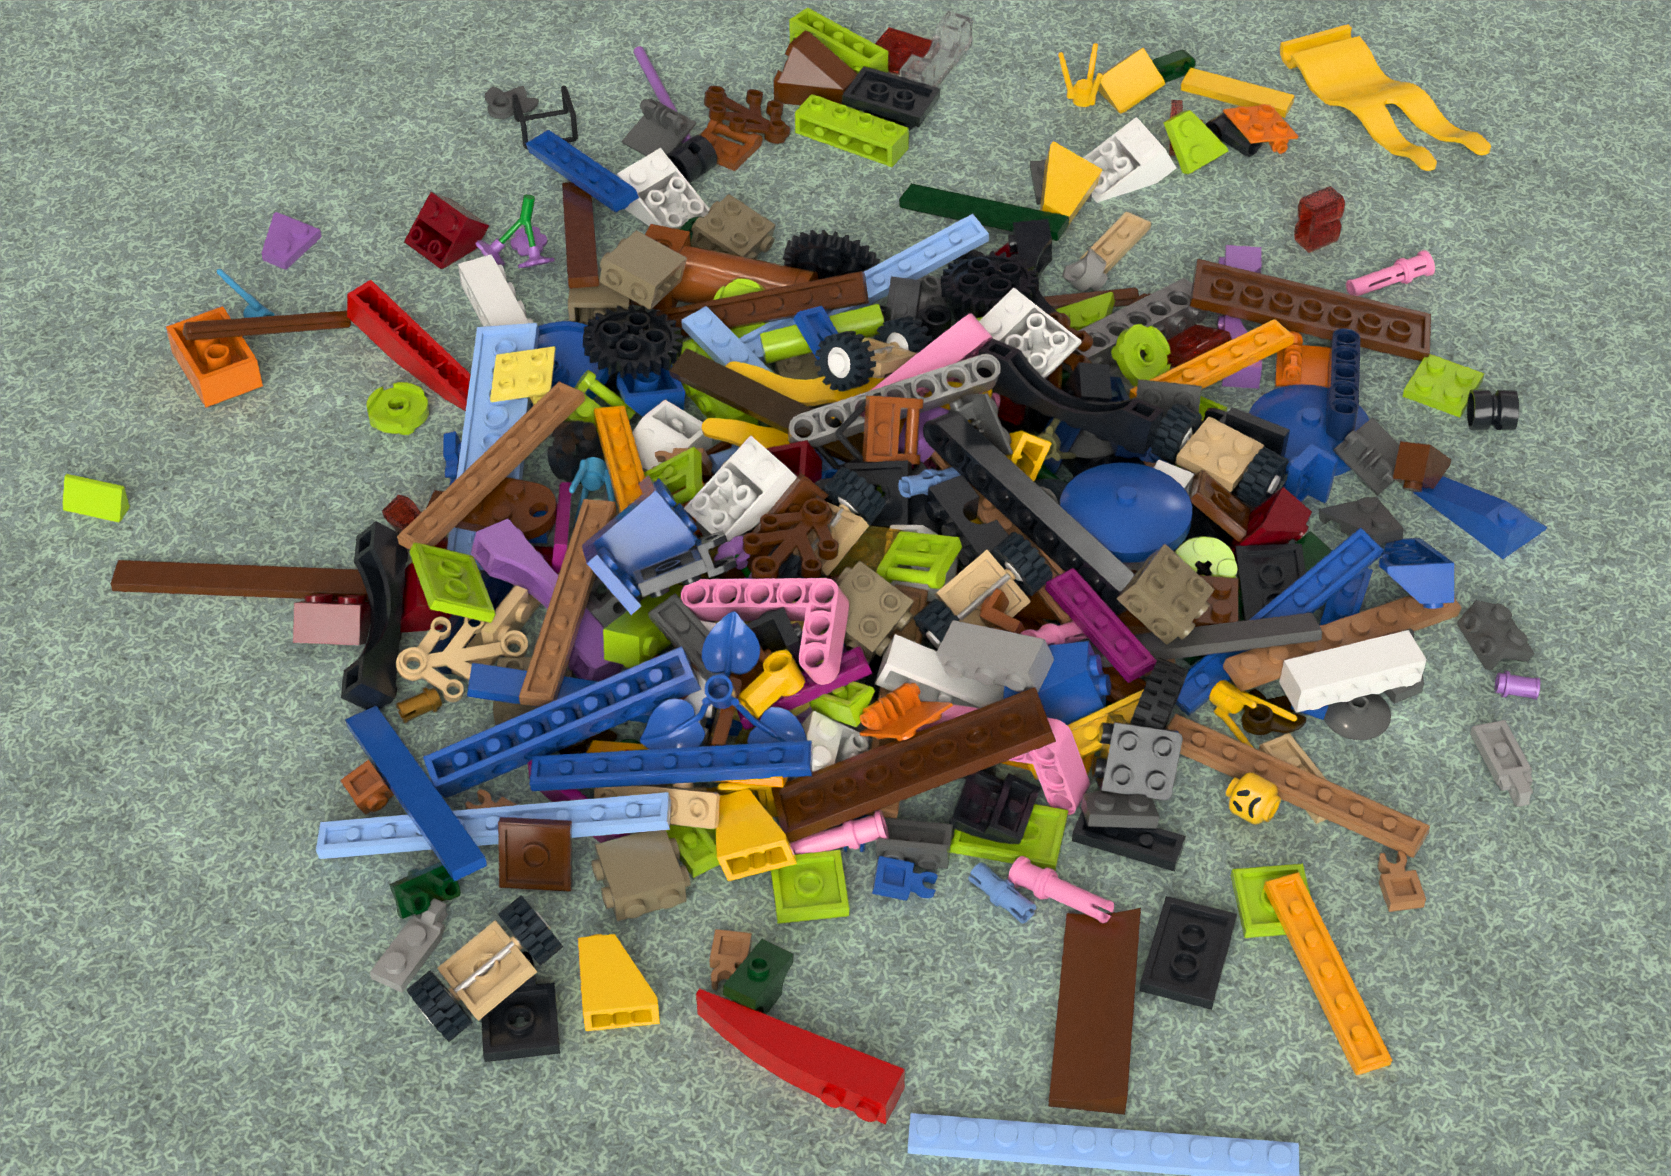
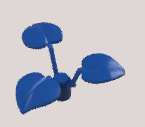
[640,611,807,749]

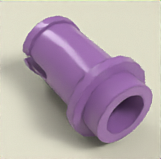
[1494,670,1541,700]

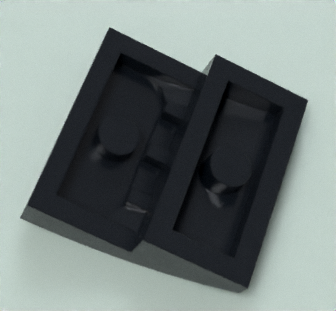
[949,770,1040,844]

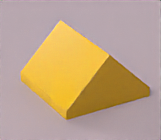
[1092,48,1165,114]

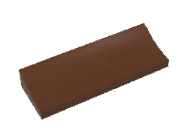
[1048,908,1141,1115]

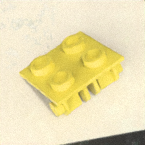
[490,346,556,405]

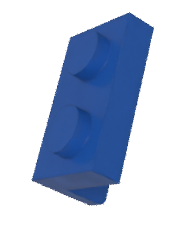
[1282,443,1338,504]

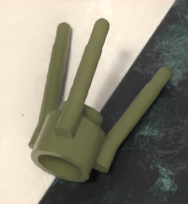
[1037,418,1076,461]

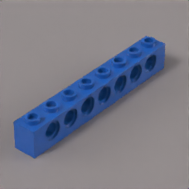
[423,646,701,798]

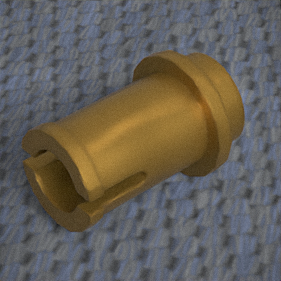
[396,687,442,723]

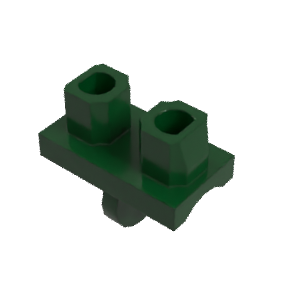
[389,862,461,919]

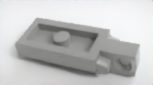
[1470,720,1533,807]
[370,898,448,993]

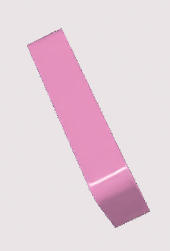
[860,313,993,418]
[681,578,849,685]
[916,705,1090,815]

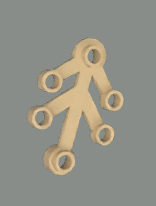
[396,617,528,702]

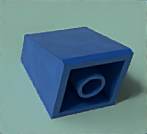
[1003,641,1111,725]

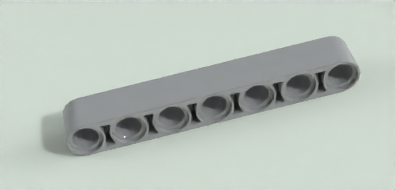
[788,354,1001,448]

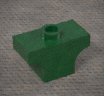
[723,939,794,1015]

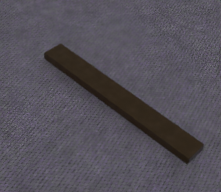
[669,348,901,463]

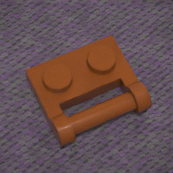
[699,119,763,171]
[863,396,924,465]

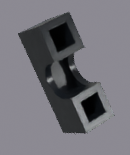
[925,475,1009,567]

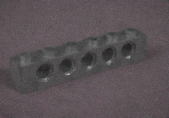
[1062,278,1208,374]

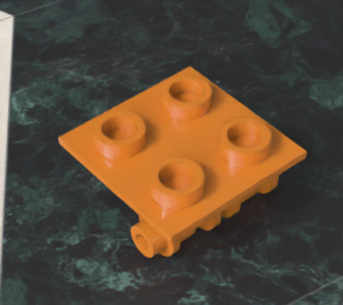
[1223,104,1298,154]
[1275,331,1330,387]
[860,683,953,741]

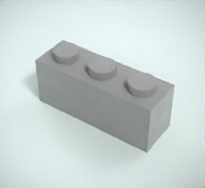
[936,620,1054,693]

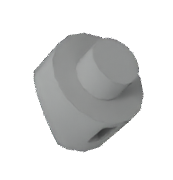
[1062,247,1108,292]

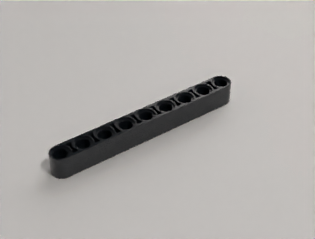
[923,411,1135,616]

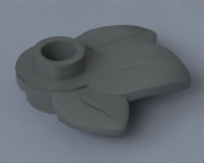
[485,86,539,119]

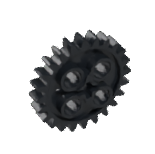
[783,230,880,280]
[941,251,1039,316]
[582,305,683,379]

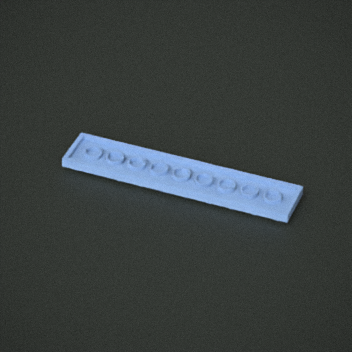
[447,323,539,570]

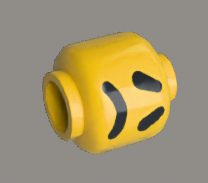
[1226,772,1281,825]

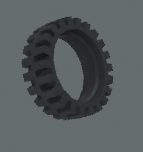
[1130,658,1188,729]

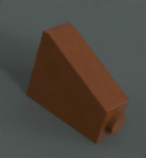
[773,30,858,107]

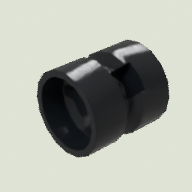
[666,135,717,183]
[1467,389,1519,430]

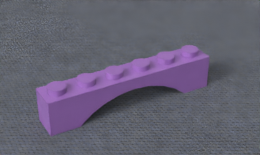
[1217,245,1262,389]
[471,519,623,681]

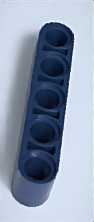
[1326,328,1360,440]

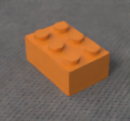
[166,306,263,408]

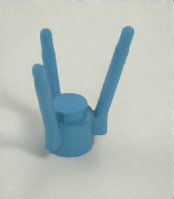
[216,269,275,319]
[569,457,617,528]

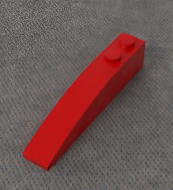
[347,280,471,411]
[696,988,905,1125]

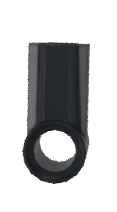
[1205,112,1262,157]

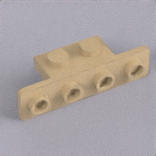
[451,585,541,678]
[594,783,720,829]

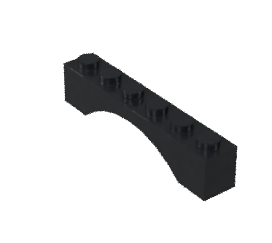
[1008,219,1059,315]
[977,338,1164,455]
[341,521,408,710]

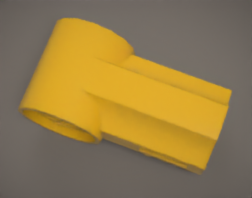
[738,650,805,719]

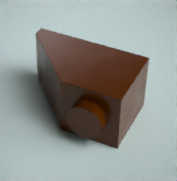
[1393,441,1451,492]

